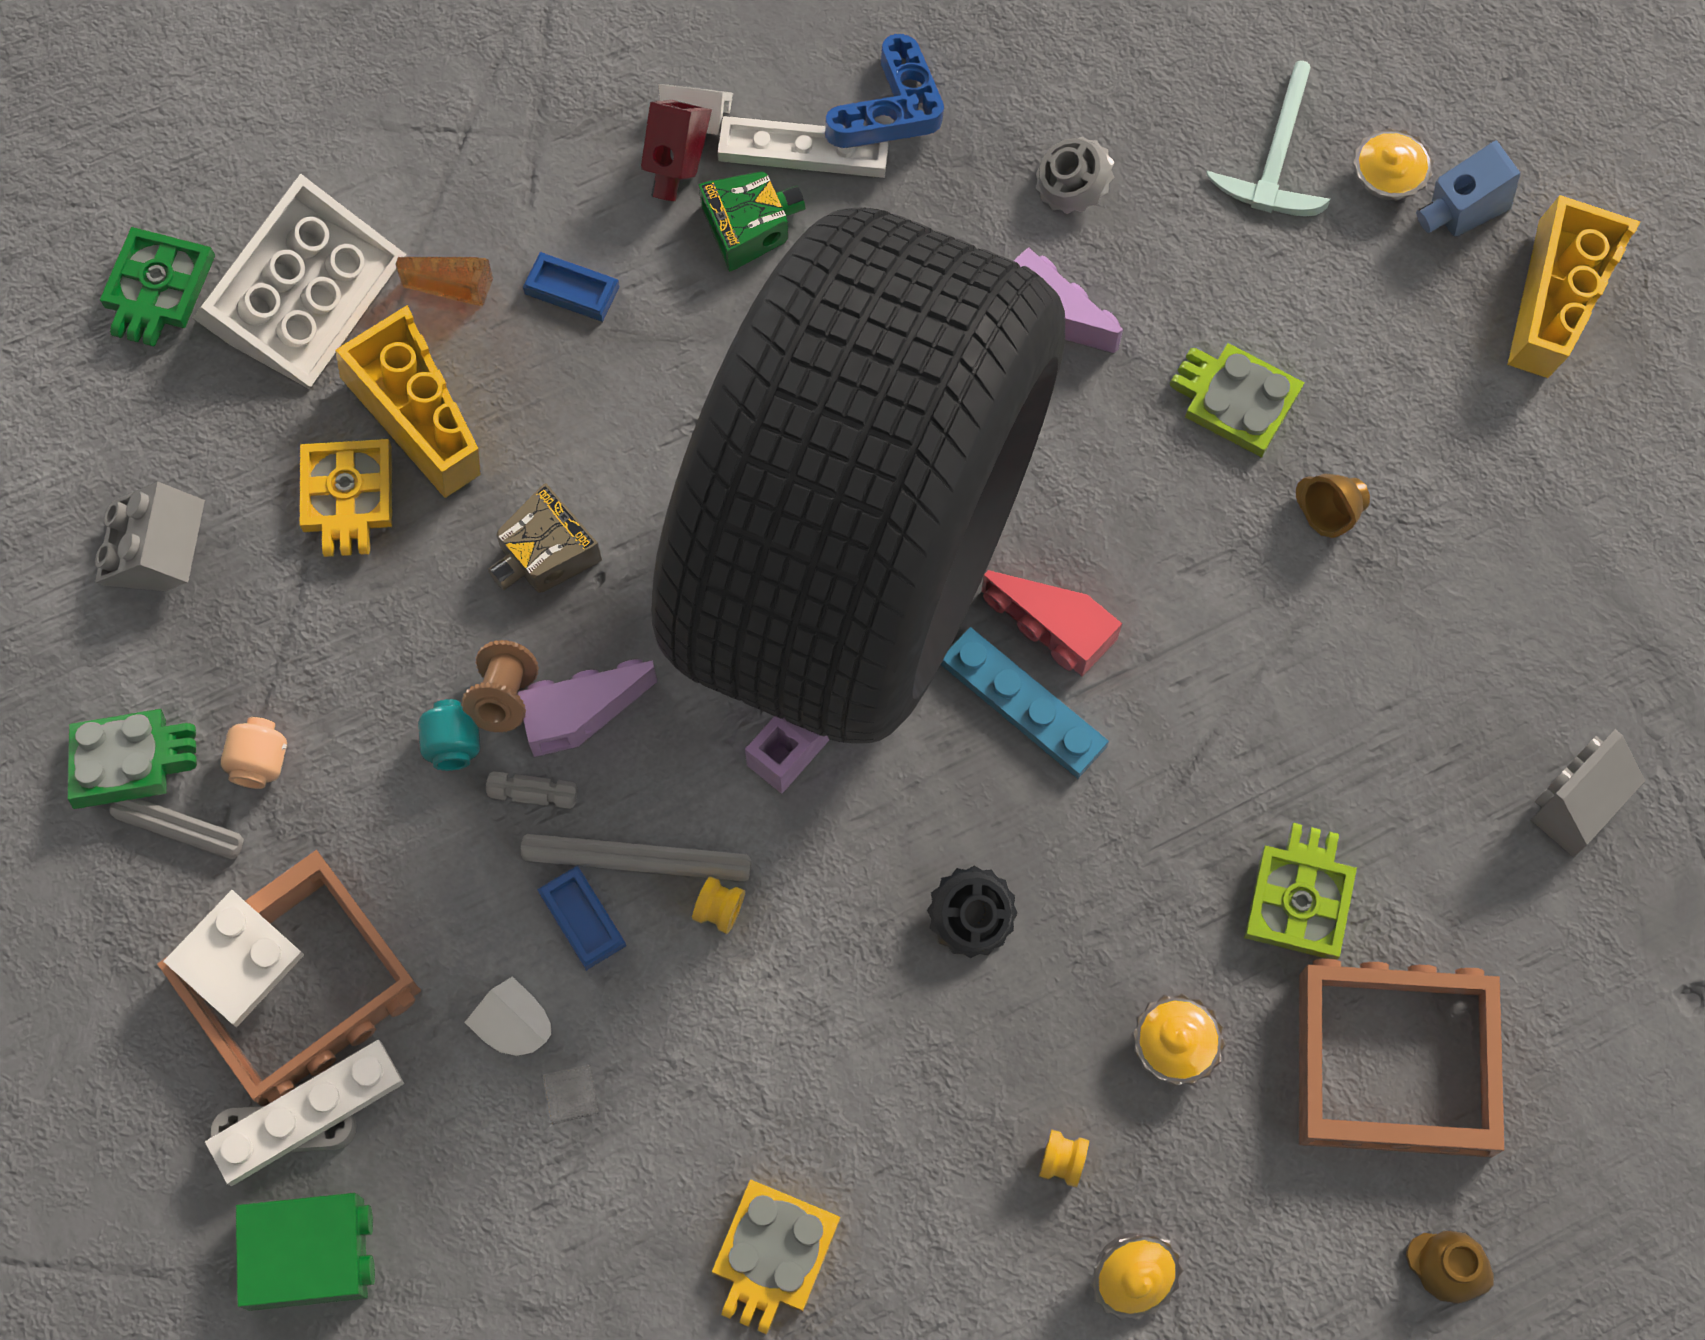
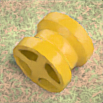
[692,876,745,934]
[1039,1129,1089,1188]

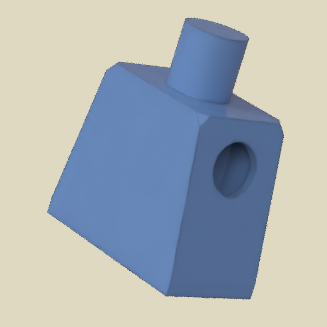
[1416,140,1520,236]

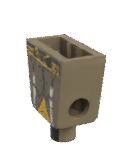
[488,483,602,593]

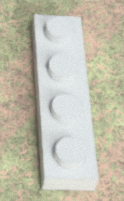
[718,116,889,178]
[205,1039,405,1186]

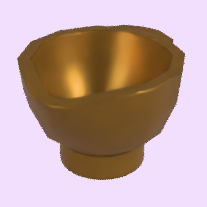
[1296,474,1370,538]
[1406,1231,1494,1304]

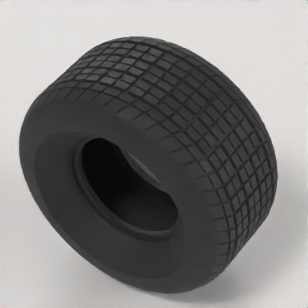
[651,207,1065,743]

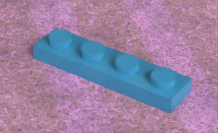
[941,627,1109,779]

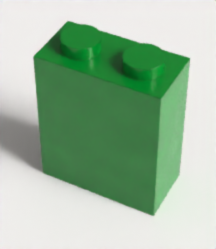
[236,1193,375,1311]

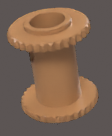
[461,640,539,732]

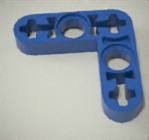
[825,34,944,148]

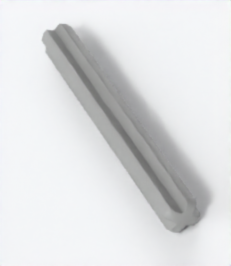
[520,834,751,881]

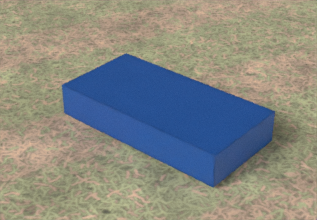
[523,252,620,322]
[537,865,626,971]

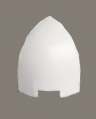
[658,84,733,135]
[464,977,551,1056]

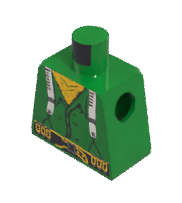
[698,172,806,272]

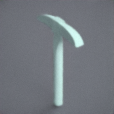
[1206,61,1330,216]

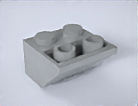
[95,481,205,591]
[1531,729,1645,857]

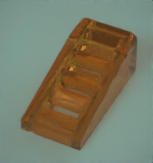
[395,257,493,306]

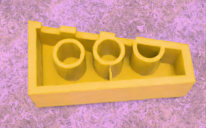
[1507,195,1640,378]
[335,305,481,498]

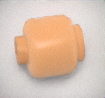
[221,717,287,789]

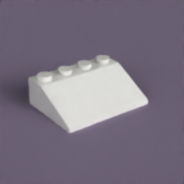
[192,174,406,389]

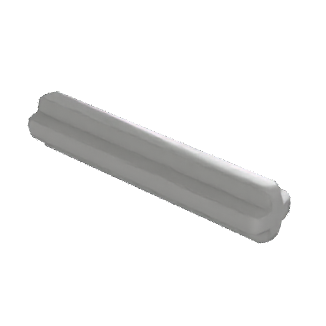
[110,799,244,859]

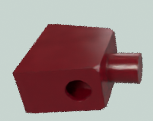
[641,100,712,201]

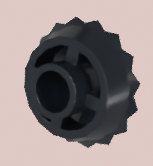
[927,865,1018,958]

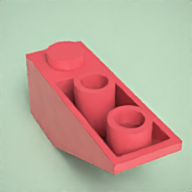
[981,570,1122,676]

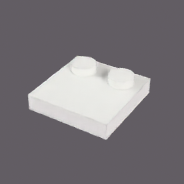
[163,890,304,1027]

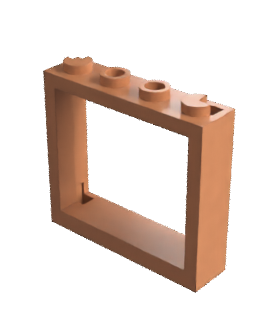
[157,849,421,1106]
[1299,959,1504,1157]

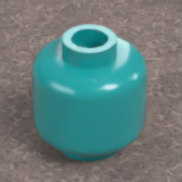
[418,699,481,771]

